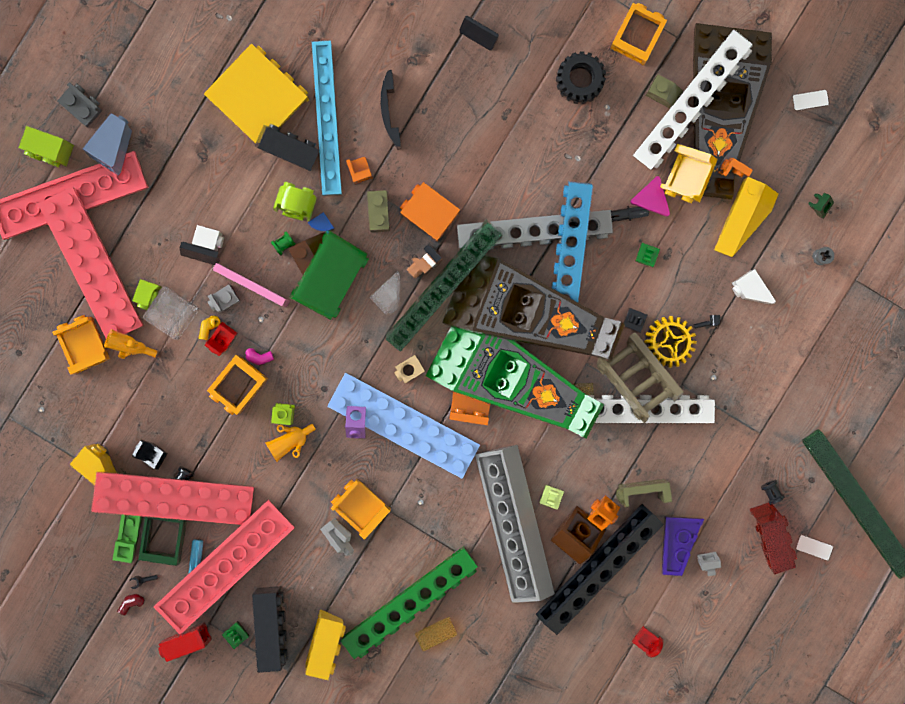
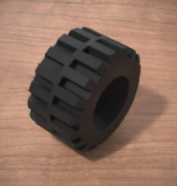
[556,51,606,104]

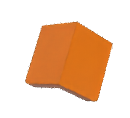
[346,157,372,184]

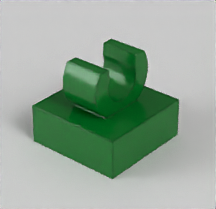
[635,243,660,268]
[222,621,250,649]

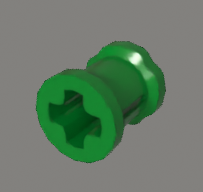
[271,231,296,256]

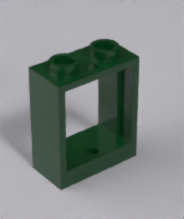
[138,517,187,566]

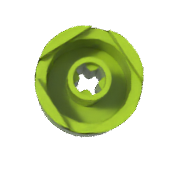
[273,182,317,221]

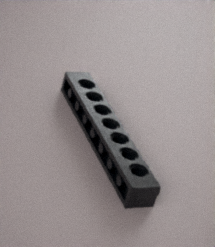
[536,504,664,635]

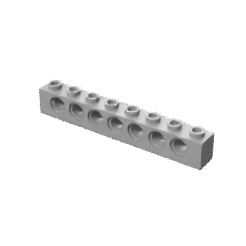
[457,210,613,252]

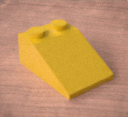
[70,444,117,485]

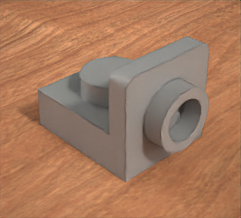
[208,285,240,313]

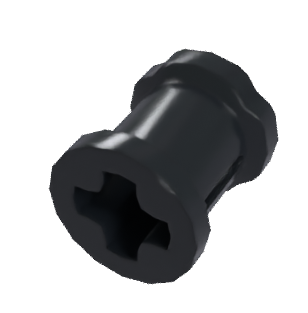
[175,466,195,480]
[761,480,785,505]

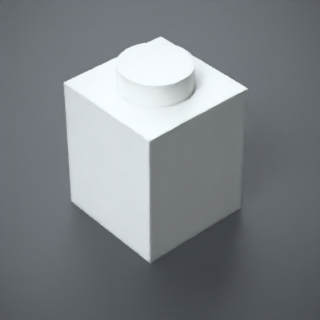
[192,225,224,251]

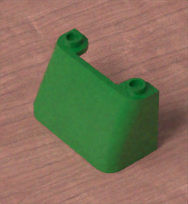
[289,230,369,320]

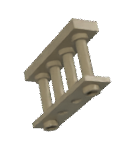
[597,332,683,423]

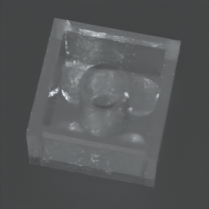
[142,286,200,340]

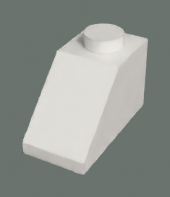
[732,269,776,304]

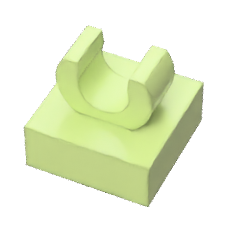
[539,485,564,510]

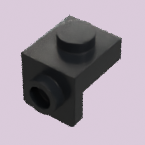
[132,440,168,470]

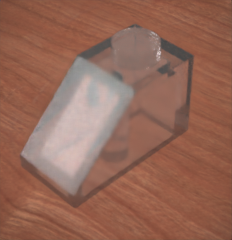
[369,271,401,315]

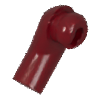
[117,594,145,616]

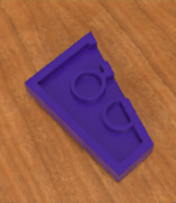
[662,516,704,576]

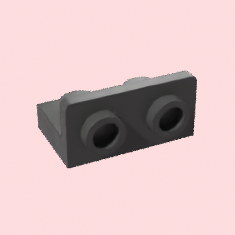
[57,82,103,128]

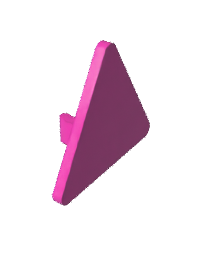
[630,176,670,217]

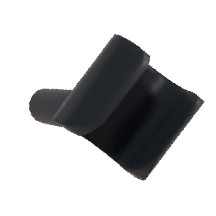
[694,315,720,329]
[129,575,158,589]

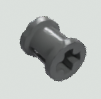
[812,247,835,265]

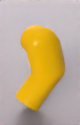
[198,315,221,340]

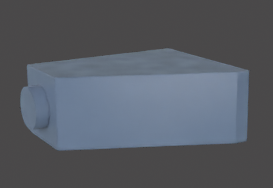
[83,113,132,176]

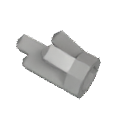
[320,518,354,556]

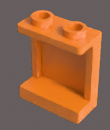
[400,182,460,242]

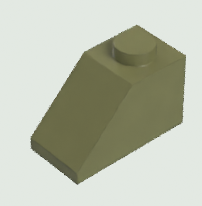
[645,74,684,113]

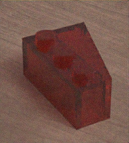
[749,503,797,575]

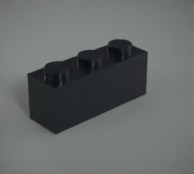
[255,124,320,171]

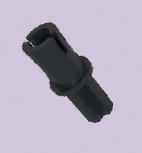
[611,206,649,222]

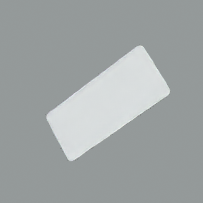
[793,90,829,110]
[796,535,833,560]

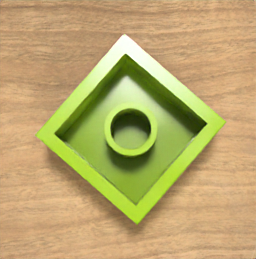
[19,126,74,168]

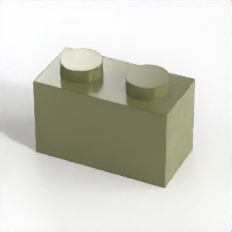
[367,190,390,232]

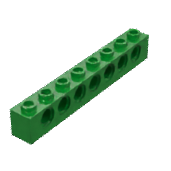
[340,546,478,659]

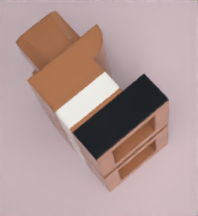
[406,244,443,279]

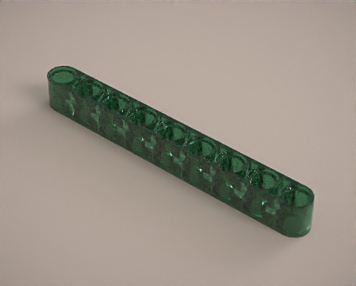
[802,429,905,579]

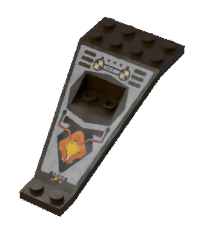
[693,23,772,200]
[442,252,625,361]

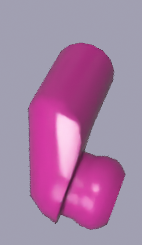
[245,348,274,365]

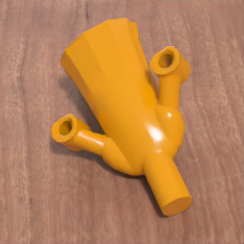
[104,329,157,359]
[265,424,316,462]

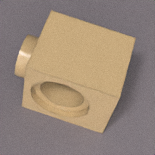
[394,355,425,383]

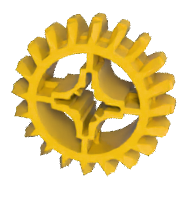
[644,316,697,368]

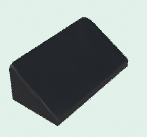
[459,16,499,51]

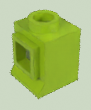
[132,279,162,310]
[271,403,295,425]

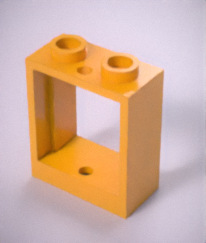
[610,3,667,65]
[207,355,268,415]

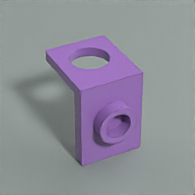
[345,406,366,438]

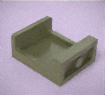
[616,479,672,507]

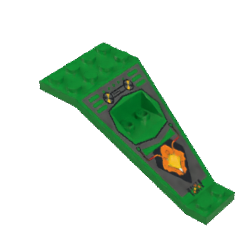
[425,327,604,439]

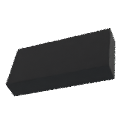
[179,242,220,265]

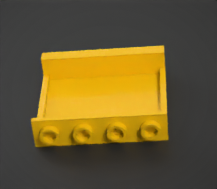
[204,44,309,143]

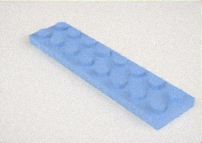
[327,373,480,478]

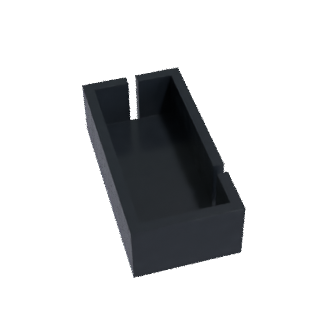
[252,586,288,673]

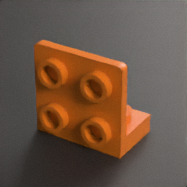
[449,392,490,425]

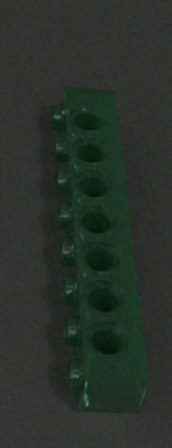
[386,219,502,352]

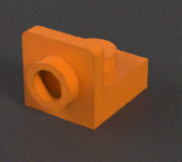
[720,157,753,178]

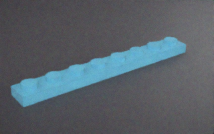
[312,41,342,196]

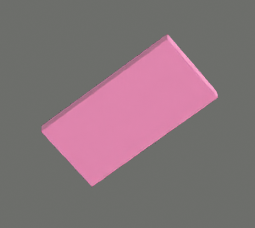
[213,263,290,307]

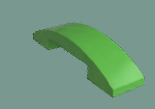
[113,514,142,563]

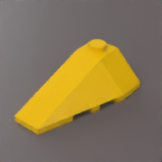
[714,177,779,257]

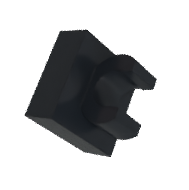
[623,308,648,333]

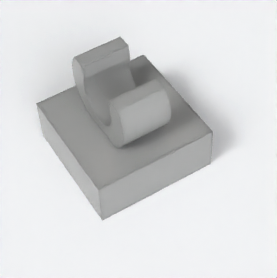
[697,552,721,576]

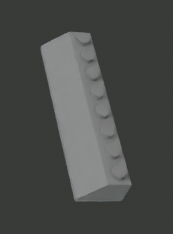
[475,445,555,603]

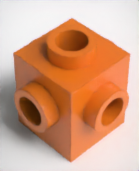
[587,495,620,531]

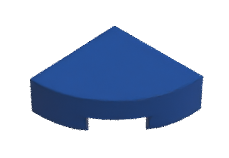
[308,212,335,231]

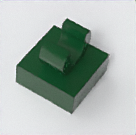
[808,193,834,219]

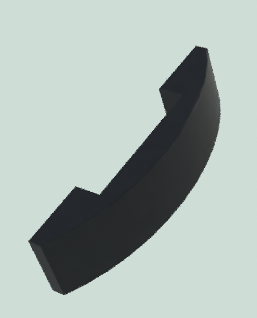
[380,70,401,150]

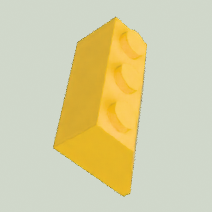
[305,610,346,680]

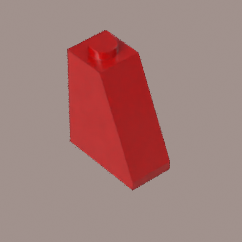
[158,622,212,662]

